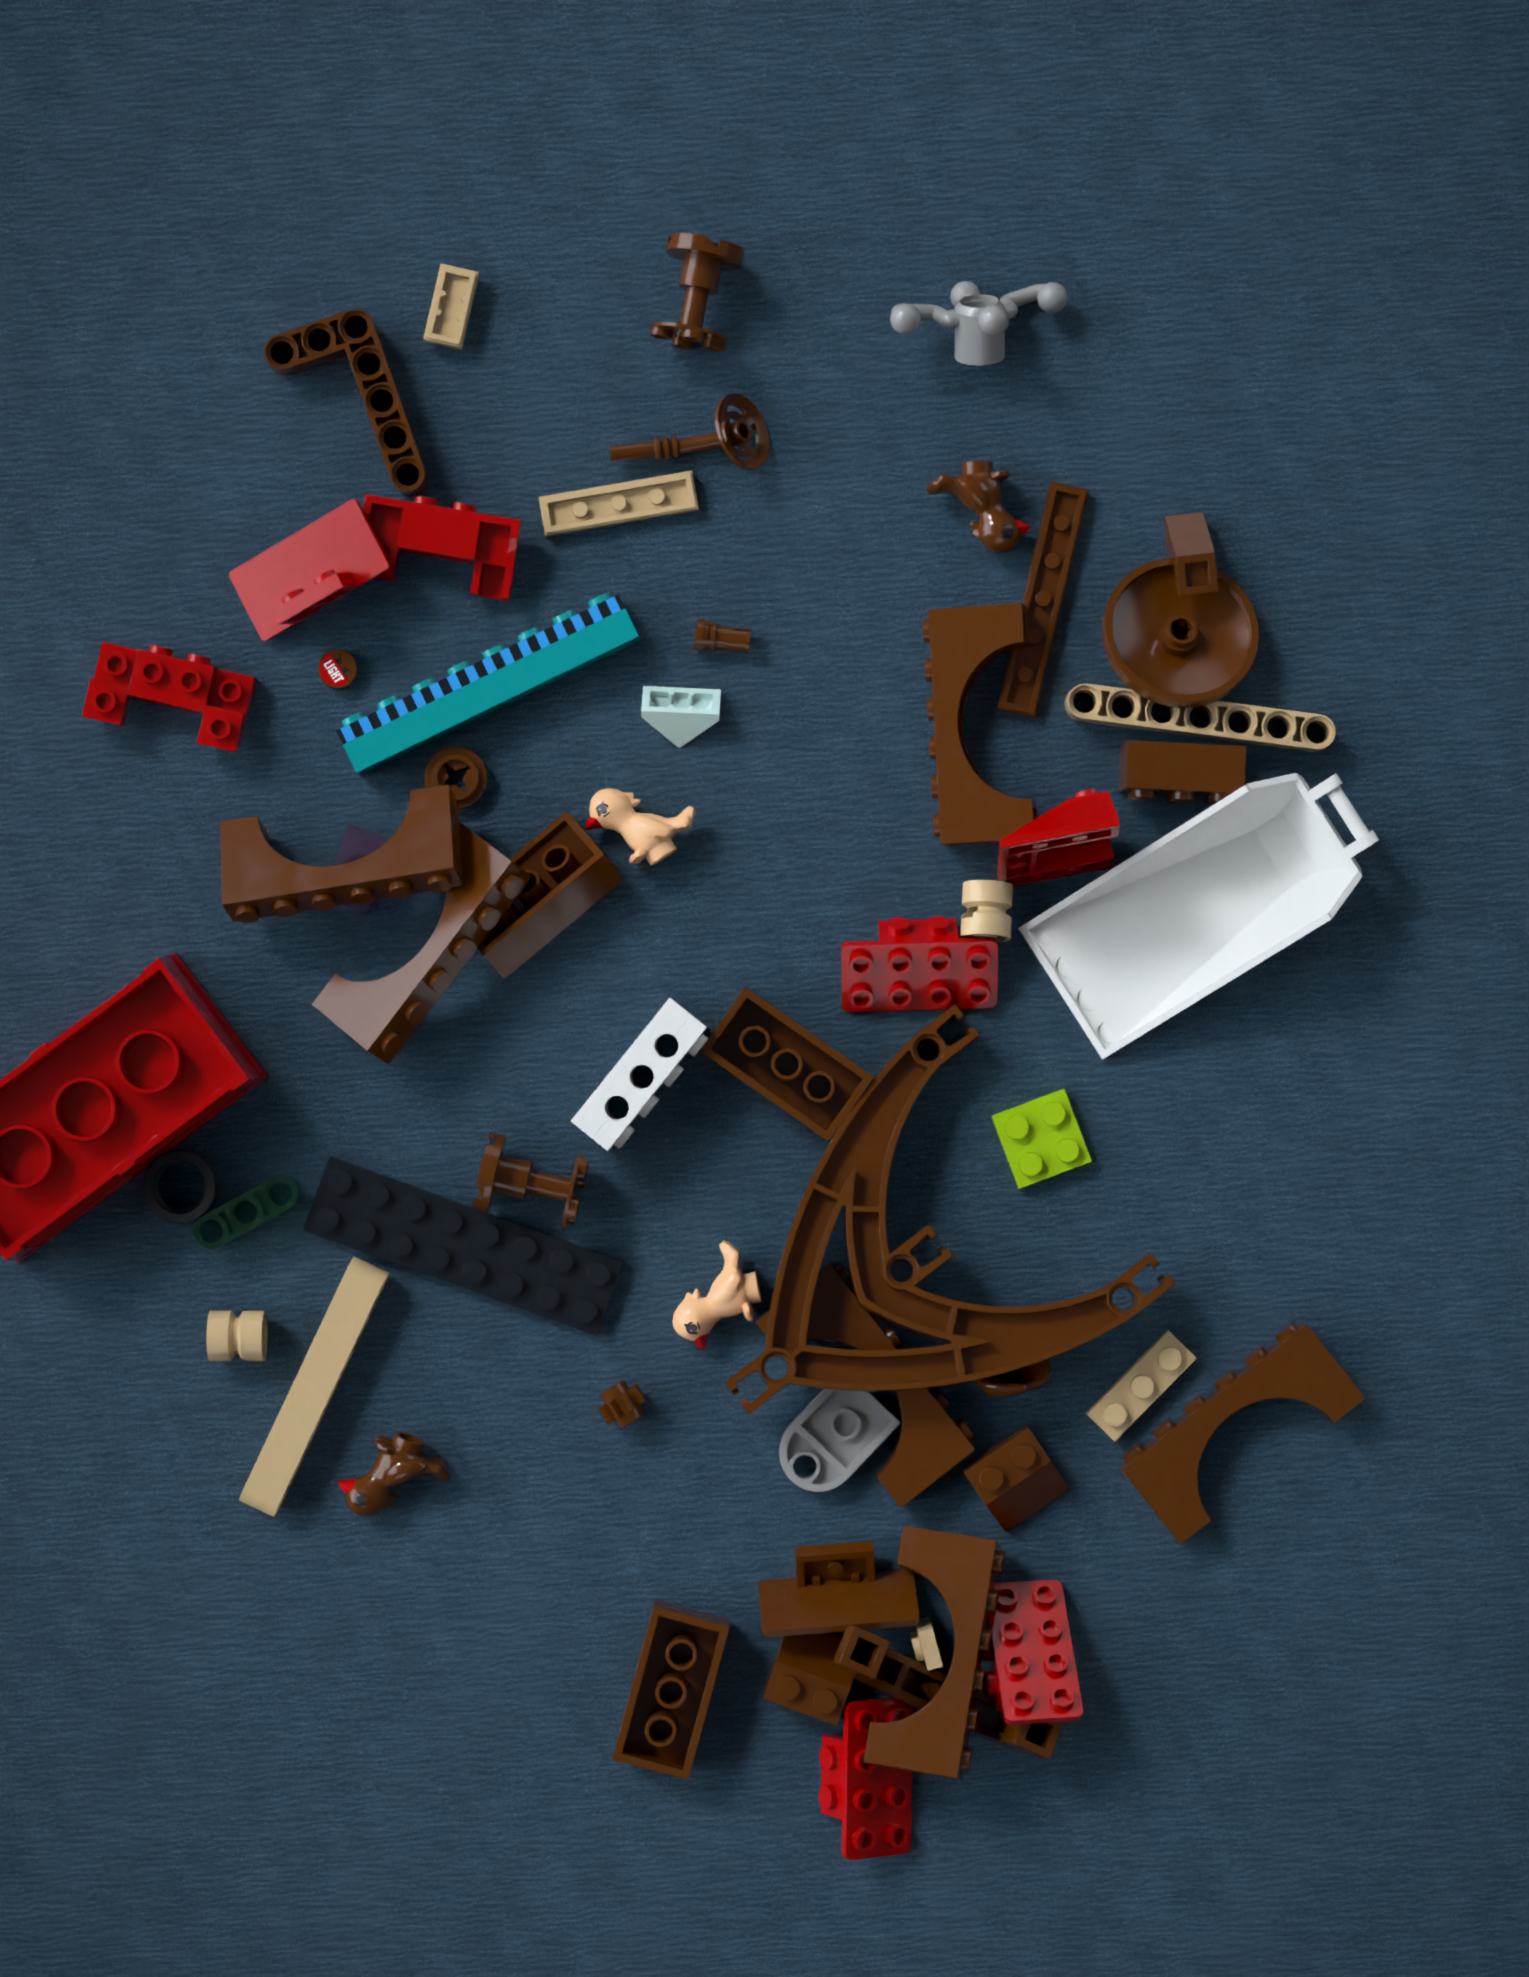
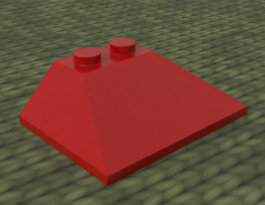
[997,789,1120,887]

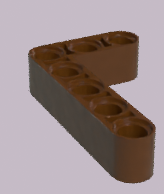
[264,309,428,497]

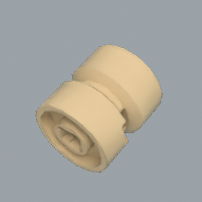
[960,880,1013,942]
[206,1310,268,1361]

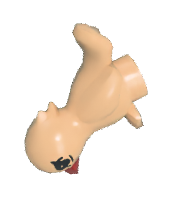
[586,788,696,866]
[672,1240,762,1350]

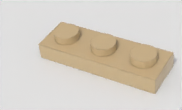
[1086,1330,1197,1442]

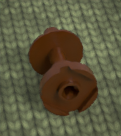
[650,233,744,352]
[473,1132,589,1230]

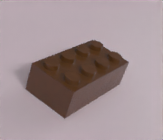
[700,987,874,1142]
[612,1600,730,1780]

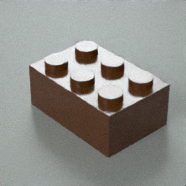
[1118,740,1247,804]

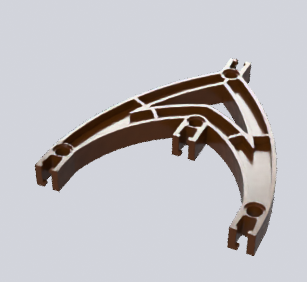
[725,1005,1175,1415]

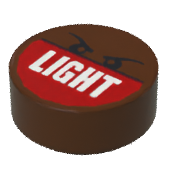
[318,649,358,689]

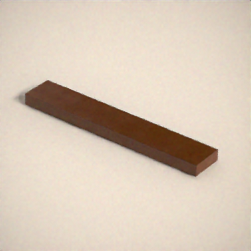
[996,481,1089,718]

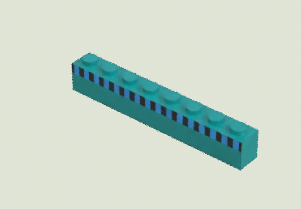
[336,593,640,776]

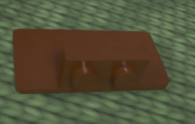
[758,1541,919,1637]

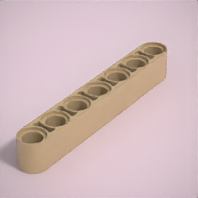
[1064,684,1336,752]
[239,1256,389,1517]

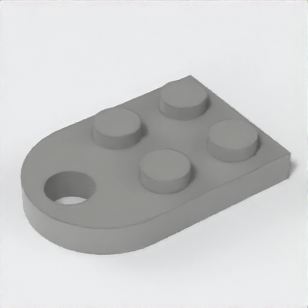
[779,1389,901,1492]

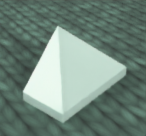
[641,686,721,748]

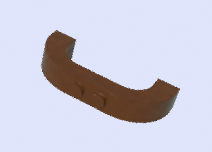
[832,1625,1064,1759]

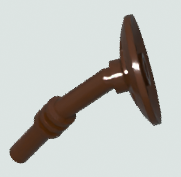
[609,393,769,470]

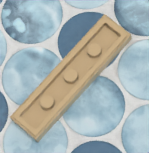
[538,471,699,537]

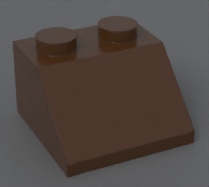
[961,1424,1070,1533]
[763,1632,853,1726]

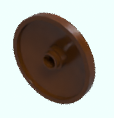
[1102,558,1259,708]

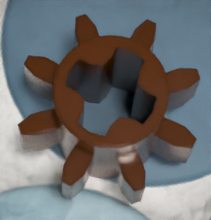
[598,1380,647,1428]

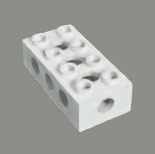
[571,998,708,1151]

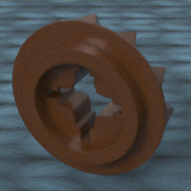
[424,746,487,809]

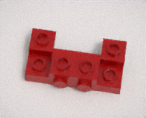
[363,494,522,602]
[82,642,257,754]

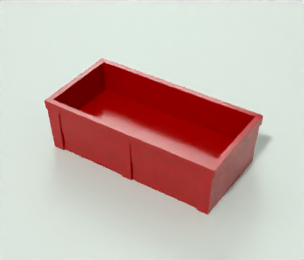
[0,952,270,1263]

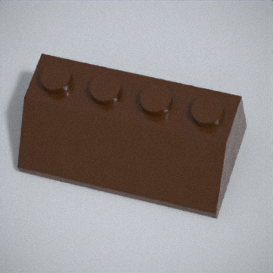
[477,811,624,979]

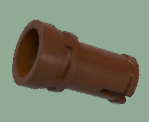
[693,619,751,654]

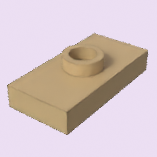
[423,263,480,350]

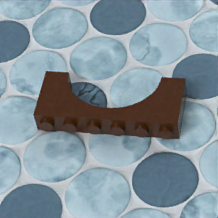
[923,603,1038,846]
[220,785,463,923]
[312,821,532,1065]
[755,1262,975,1508]
[1119,1322,1365,1545]
[864,1525,1005,1781]

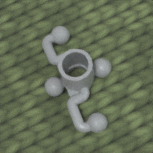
[890,281,1068,366]

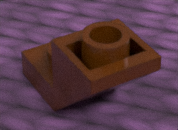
[1163,512,1219,596]

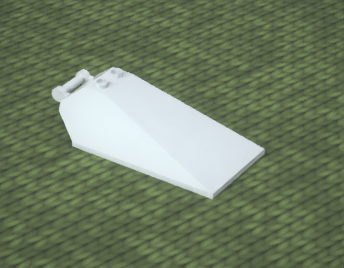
[1018,773,1379,1059]

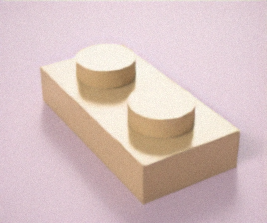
[910,1617,943,1671]

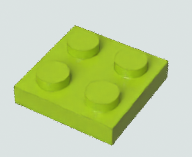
[991,1088,1092,1189]

